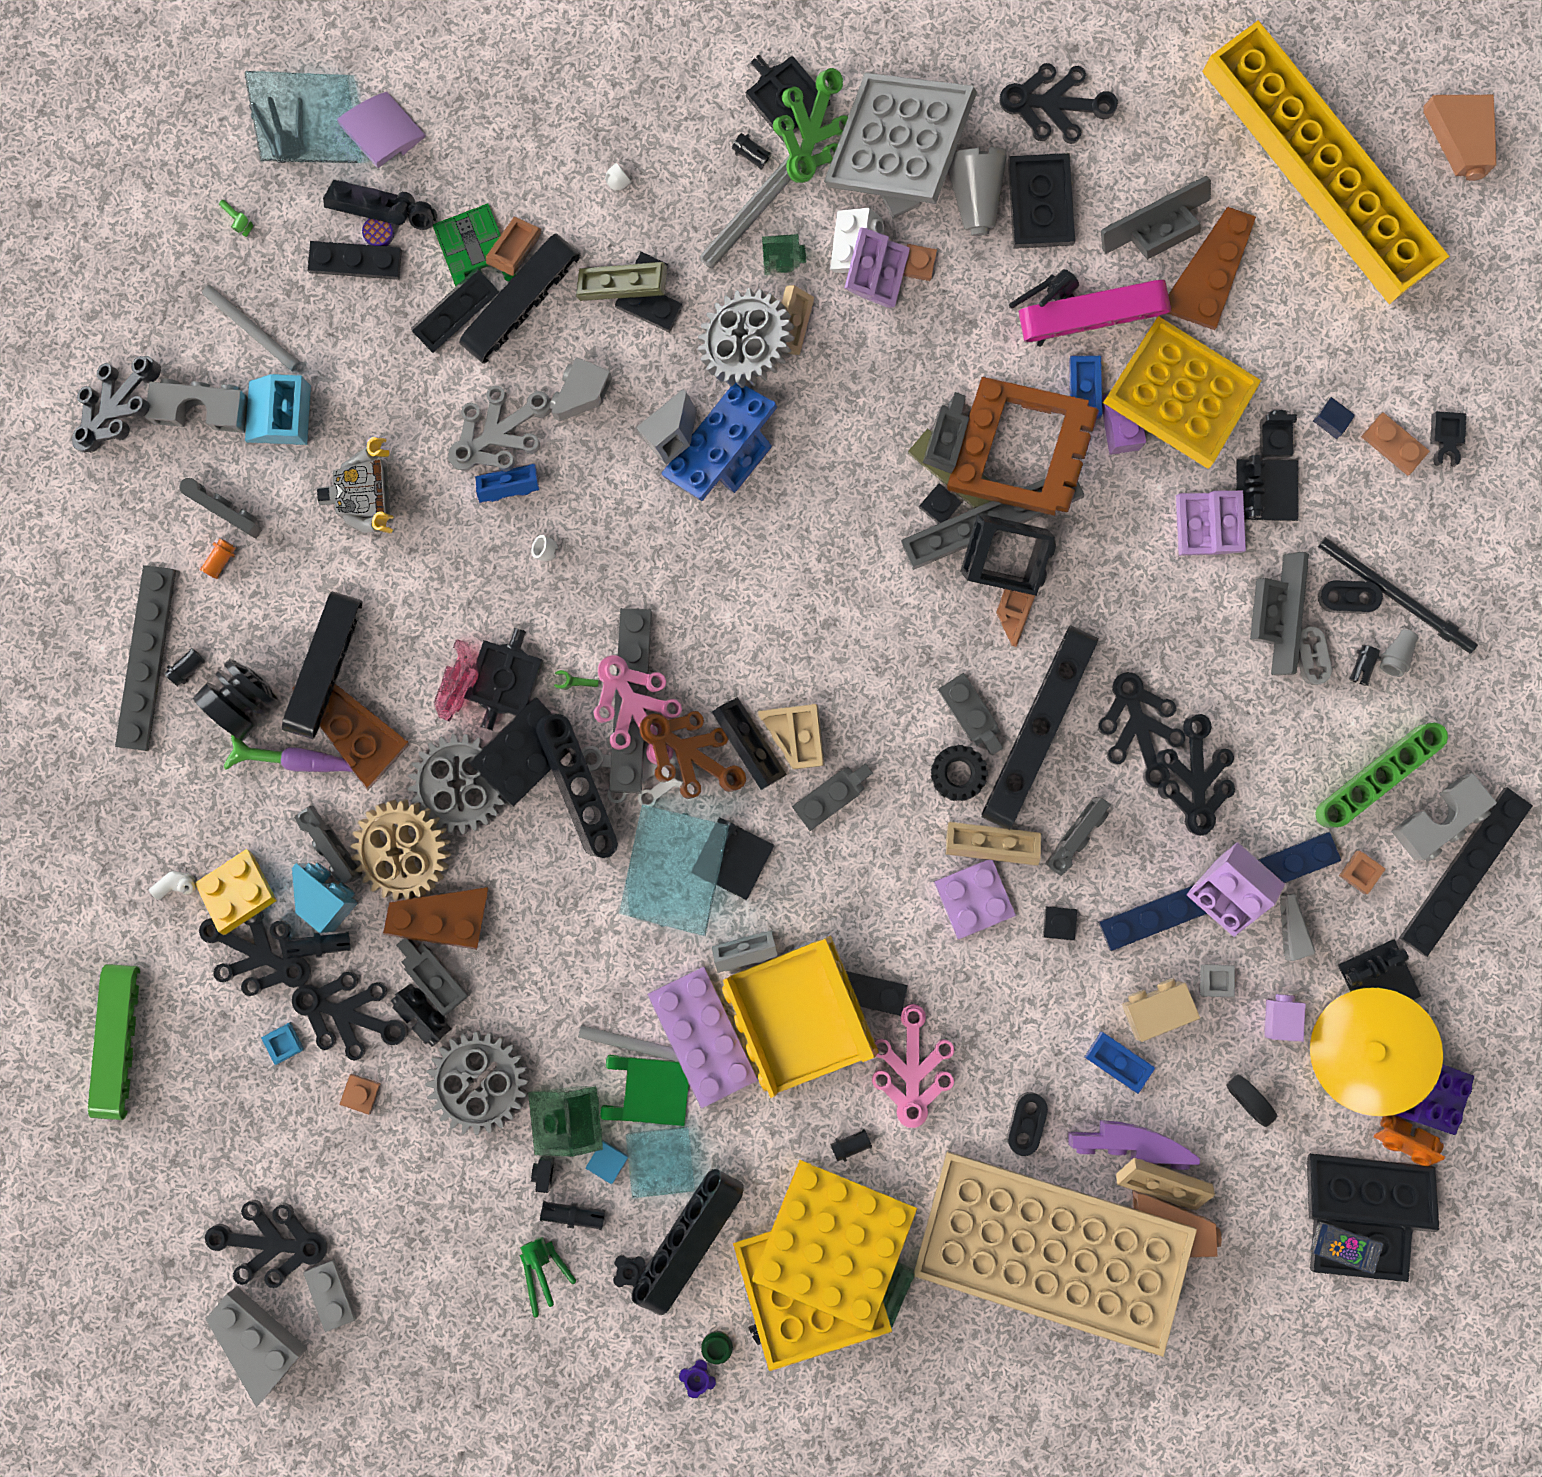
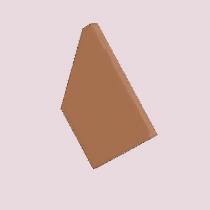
[996,589,1035,647]

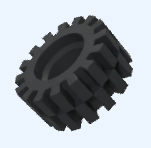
[931,745,988,801]

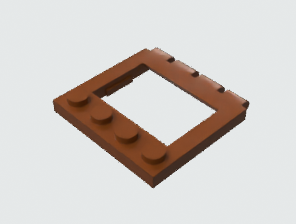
[947,377,1099,516]

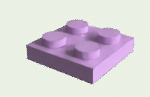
[934,860,1016,939]

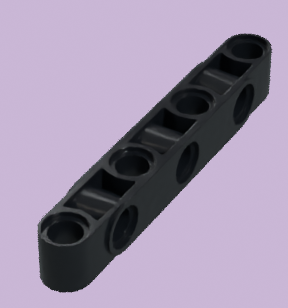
[981,625,1099,830]

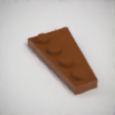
[1167,207,1256,330]

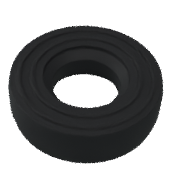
[1226,1074,1278,1127]

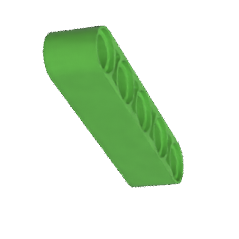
[1315,722,1448,828]
[88,964,140,1120]

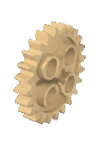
[351,799,451,901]

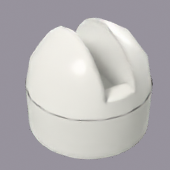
[605,163,631,191]
[531,535,558,562]

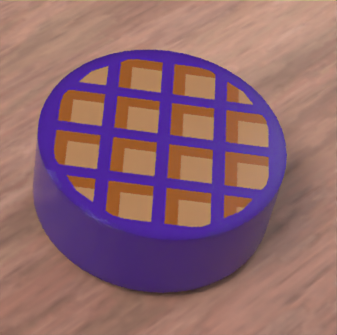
[362,218,394,246]

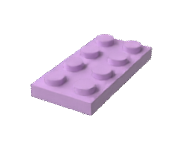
[647,967,758,1109]

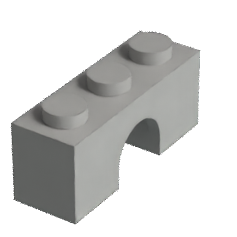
[145,379,248,433]
[1391,773,1497,862]

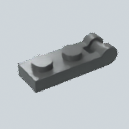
[179,478,262,539]

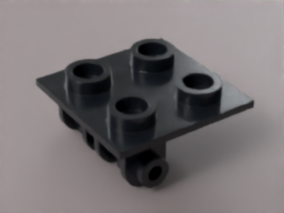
[1236,455,1298,521]
[692,817,774,900]
[1338,939,1421,1000]

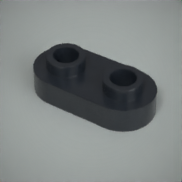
[1318,580,1383,614]
[1007,1092,1048,1156]

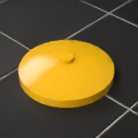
[1310,988,1443,1116]

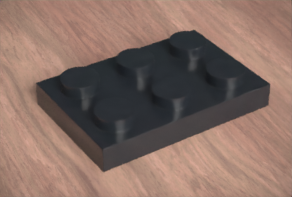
[1008,153,1075,249]
[468,697,579,807]
[1310,1220,1412,1282]

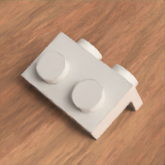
[830,208,884,273]

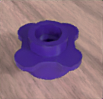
[679,1360,716,1398]

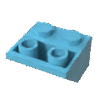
[245,374,311,445]
[292,862,358,933]

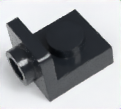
[1260,410,1297,457]

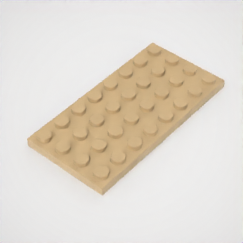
[913,1151,1197,1357]

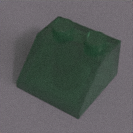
[528,1086,603,1157]

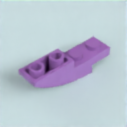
[1068,1120,1200,1170]

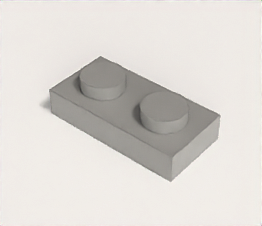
[712,930,778,973]
[303,1259,357,1332]

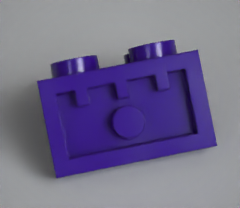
[1395,1064,1474,1135]

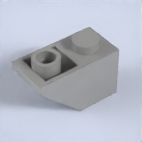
[550,357,612,421]
[636,389,697,465]

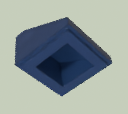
[1313,397,1355,439]

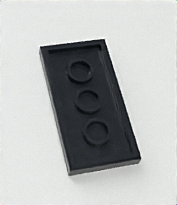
[1307,1153,1440,1232]

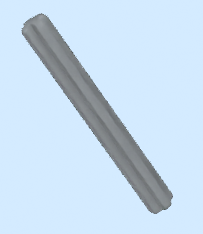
[700,155,801,268]

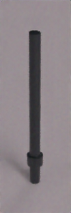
[1318,537,1478,654]

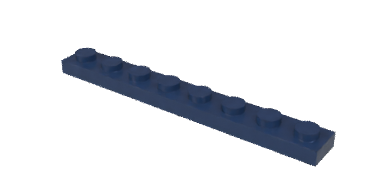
[1098,832,1342,951]

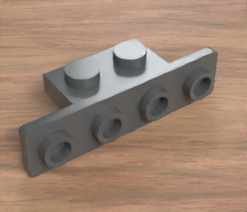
[1101,176,1211,260]
[1250,552,1309,676]

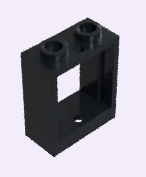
[960,513,1056,596]

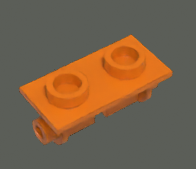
[1373,1115,1445,1166]

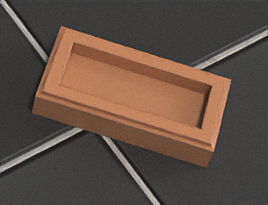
[486,216,541,276]

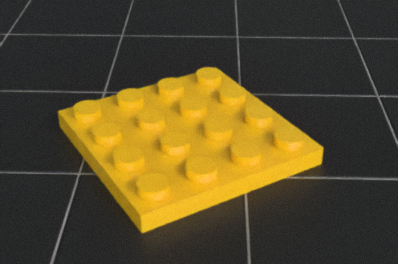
[1103,316,1262,469]
[751,1160,917,1332]
[733,1231,892,1371]

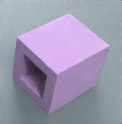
[1265,994,1305,1042]

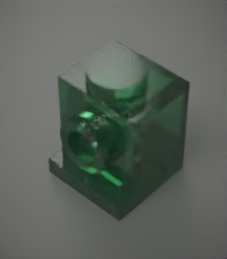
[762,234,806,275]

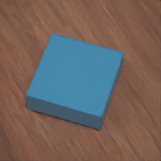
[261,1022,304,1065]
[585,1140,629,1185]

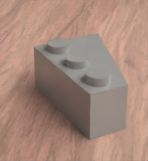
[206,1286,307,1407]

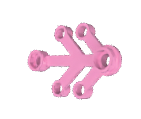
[594,655,682,765]
[872,1004,954,1128]

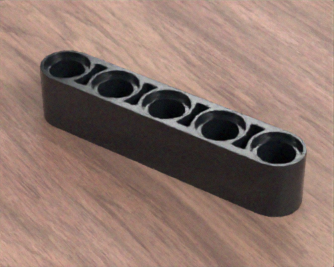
[459,233,581,364]
[282,591,363,739]
[536,714,618,858]
[632,1169,744,1315]

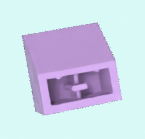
[1187,842,1285,937]

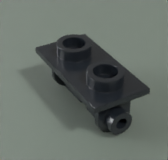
[391,983,452,1047]

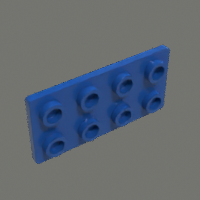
[662,382,777,501]

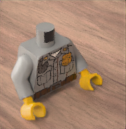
[317,437,394,534]

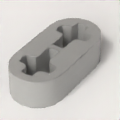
[1299,627,1332,685]

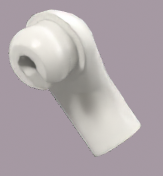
[149,871,196,900]

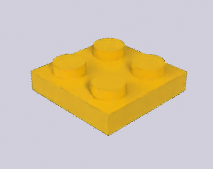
[195,849,277,935]

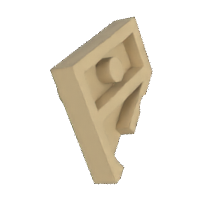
[758,704,825,770]

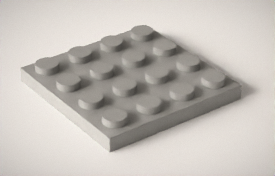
[824,73,977,204]

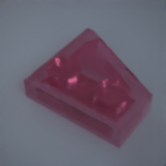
[434,639,478,722]

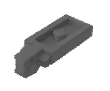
[923,392,969,473]
[937,673,1003,755]
[792,763,873,831]
[1045,797,1111,876]
[294,806,363,884]
[396,938,470,1017]

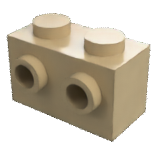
[1121,978,1200,1042]

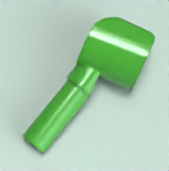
[219,200,253,237]
[554,670,598,690]

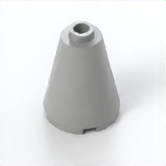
[948,147,1007,236]

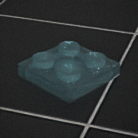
[626,1126,695,1198]

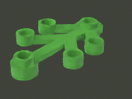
[773,68,848,183]

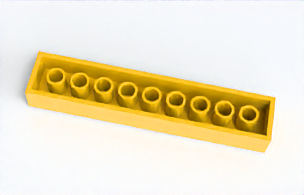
[1202,20,1450,305]

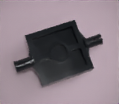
[745,55,830,142]
[464,628,543,731]

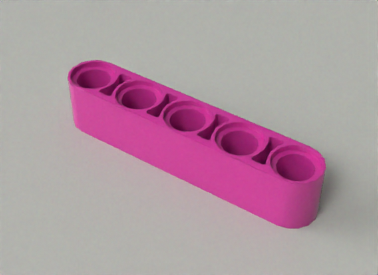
[1018,279,1171,342]

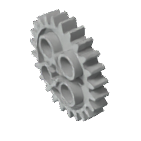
[698,288,794,388]
[408,734,506,834]
[425,1031,529,1135]

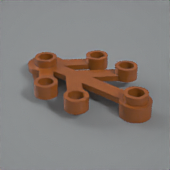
[640,711,746,799]

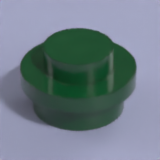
[701,1331,733,1365]

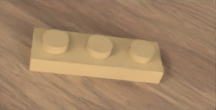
[945,822,1041,866]
[1116,1158,1215,1211]

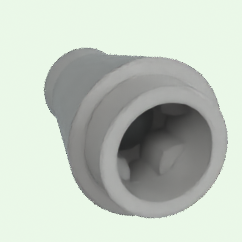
[1380,629,1419,677]

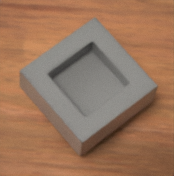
[1200,964,1235,997]

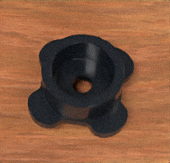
[613,1255,646,1287]

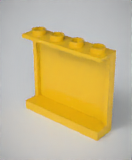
[722,935,879,1098]

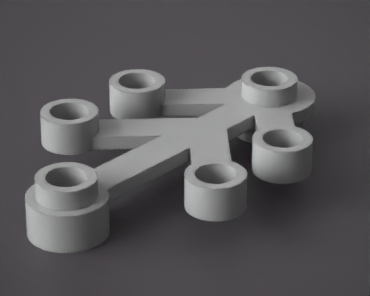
[448,385,552,471]

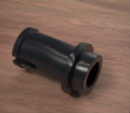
[732,133,772,170]
[1349,645,1381,686]
[164,648,206,687]
[830,1129,872,1162]

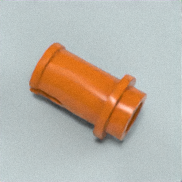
[200,538,236,579]

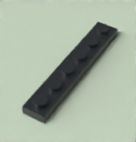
[1399,787,1533,957]

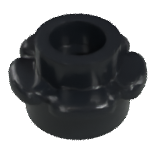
[407,201,437,230]

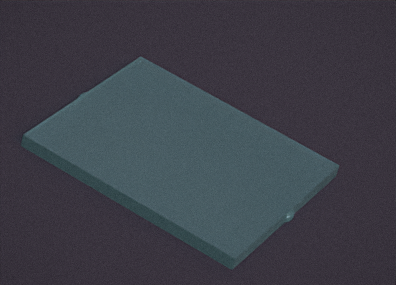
[244,71,370,163]
[619,805,729,936]

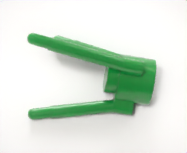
[519,1237,576,1318]

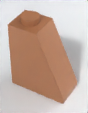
[1423,94,1496,181]
[1132,1190,1222,1258]

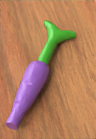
[224,735,353,772]

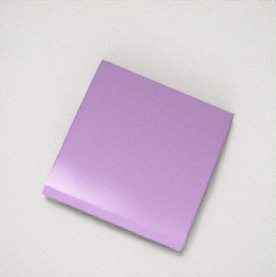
[337,92,426,168]
[844,227,910,308]
[1176,491,1246,556]

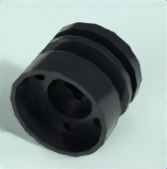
[193,658,280,741]

